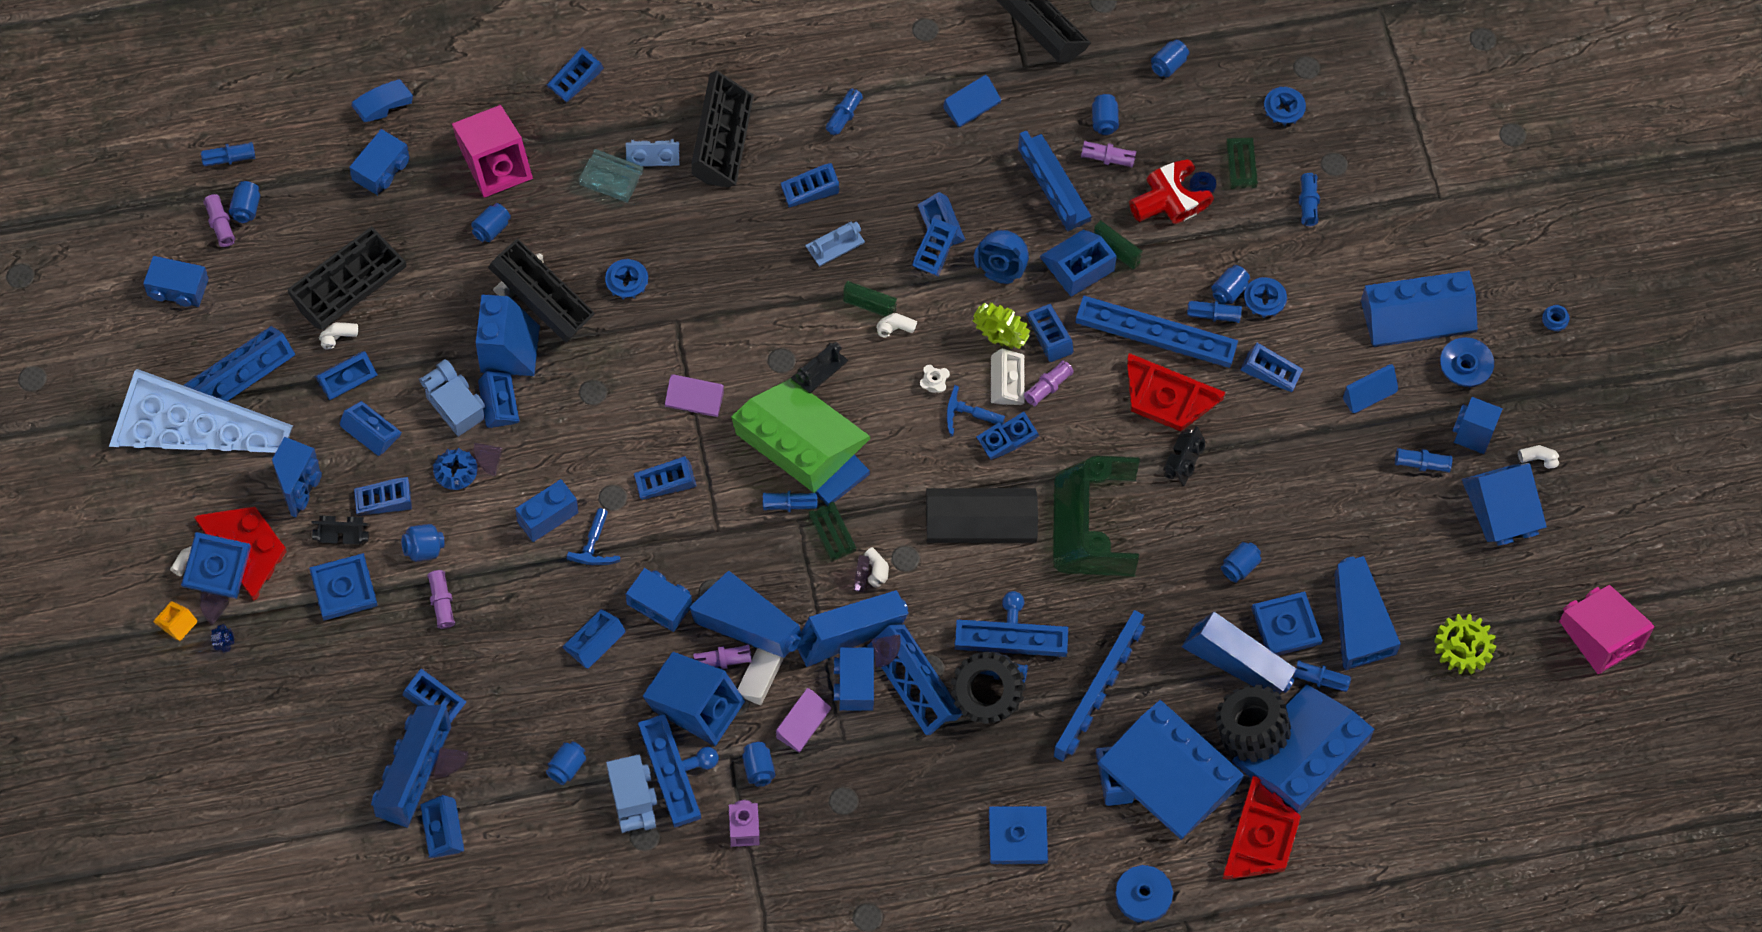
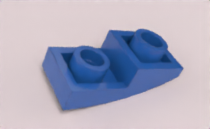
[351,79,413,122]
[976,412,1039,460]

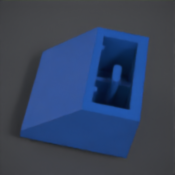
[1040,229,1117,297]
[272,437,322,518]

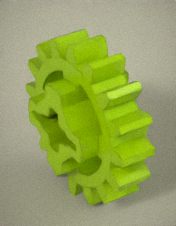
[973,303,1030,349]
[1434,614,1496,674]

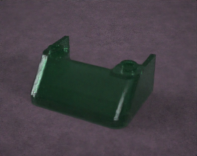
[1052,456,1140,576]

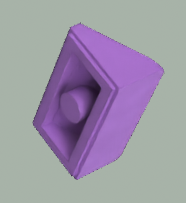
[665,374,724,417]
[776,688,831,753]

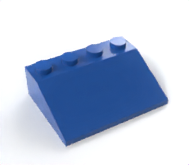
[1232,685,1374,814]
[1098,700,1244,840]

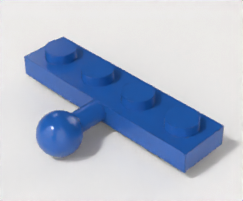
[955,591,1068,657]
[638,714,719,828]

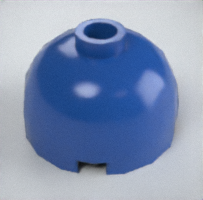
[974,230,1029,284]

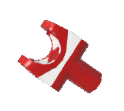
[1129,160,1214,224]

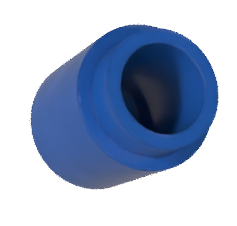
[1151,40,1189,77]
[1092,94,1119,135]
[229,181,260,223]
[471,203,511,242]
[1212,265,1250,304]
[1221,542,1261,583]
[546,741,587,785]
[742,742,776,787]

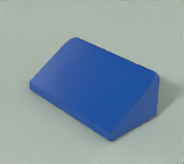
[944,75,1001,128]
[918,192,965,246]
[315,351,377,400]
[1343,364,1398,414]
[478,371,519,428]
[340,401,402,456]
[563,609,625,669]
[420,795,464,858]

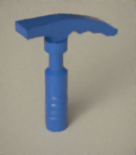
[947,385,1005,437]
[567,508,620,565]

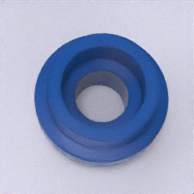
[1542,305,1569,331]

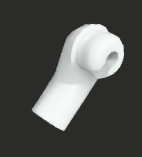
[877,313,917,338]
[319,322,358,349]
[1518,445,1559,469]
[170,546,192,576]
[863,547,889,588]

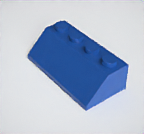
[1361,271,1478,347]
[371,705,451,828]

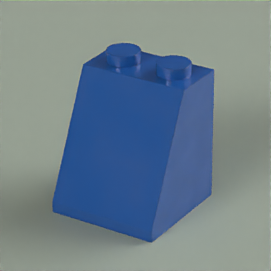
[476,295,540,376]
[1462,463,1547,546]
[643,652,745,746]

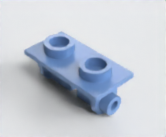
[626,139,679,166]
[806,222,865,267]

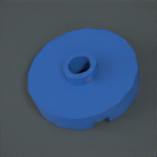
[1115,865,1173,922]

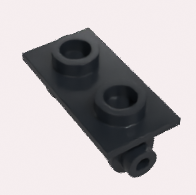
[791,342,848,393]
[1163,426,1206,486]
[311,516,371,545]

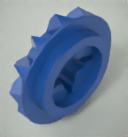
[1264,87,1306,126]
[605,259,648,300]
[1244,277,1287,318]
[433,447,477,490]

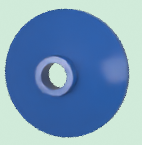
[1440,337,1494,387]

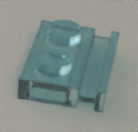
[579,149,643,203]

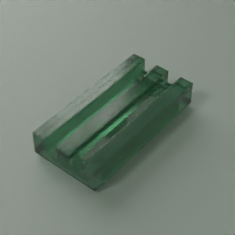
[1226,138,1258,189]
[1094,220,1142,269]
[843,281,897,317]
[808,502,856,562]

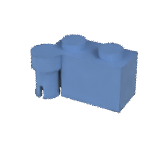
[419,359,485,437]
[606,754,657,833]

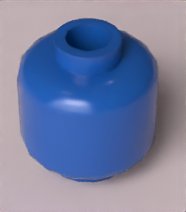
[401,524,445,562]

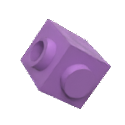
[729,800,759,847]

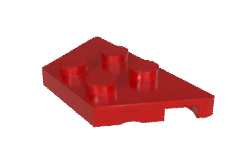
[1127,353,1225,432]
[194,507,287,601]
[1223,776,1301,880]

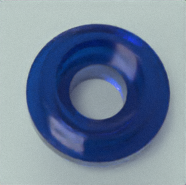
[1190,172,1216,193]
[211,624,234,652]

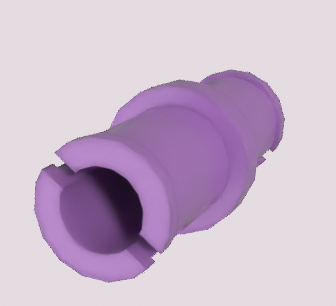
[1081,140,1136,168]
[203,194,236,247]
[1024,360,1074,407]
[427,570,455,629]
[694,644,752,669]

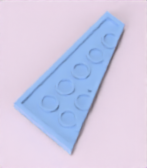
[109,369,293,453]

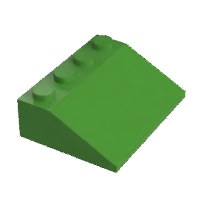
[731,379,870,493]

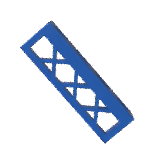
[1018,130,1092,232]
[183,326,296,401]
[867,624,963,735]

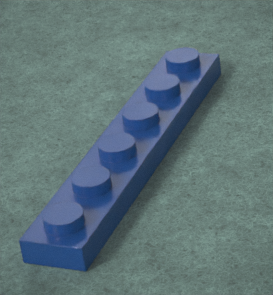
[1075,295,1239,368]
[1053,610,1145,762]

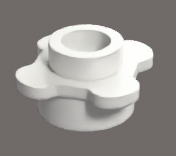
[920,365,950,393]

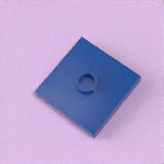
[815,455,870,507]
[181,532,251,599]
[309,553,378,621]
[1251,591,1323,656]
[989,806,1048,864]

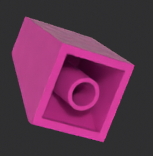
[452,105,533,198]
[1559,585,1654,675]

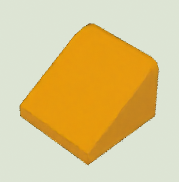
[153,601,197,641]

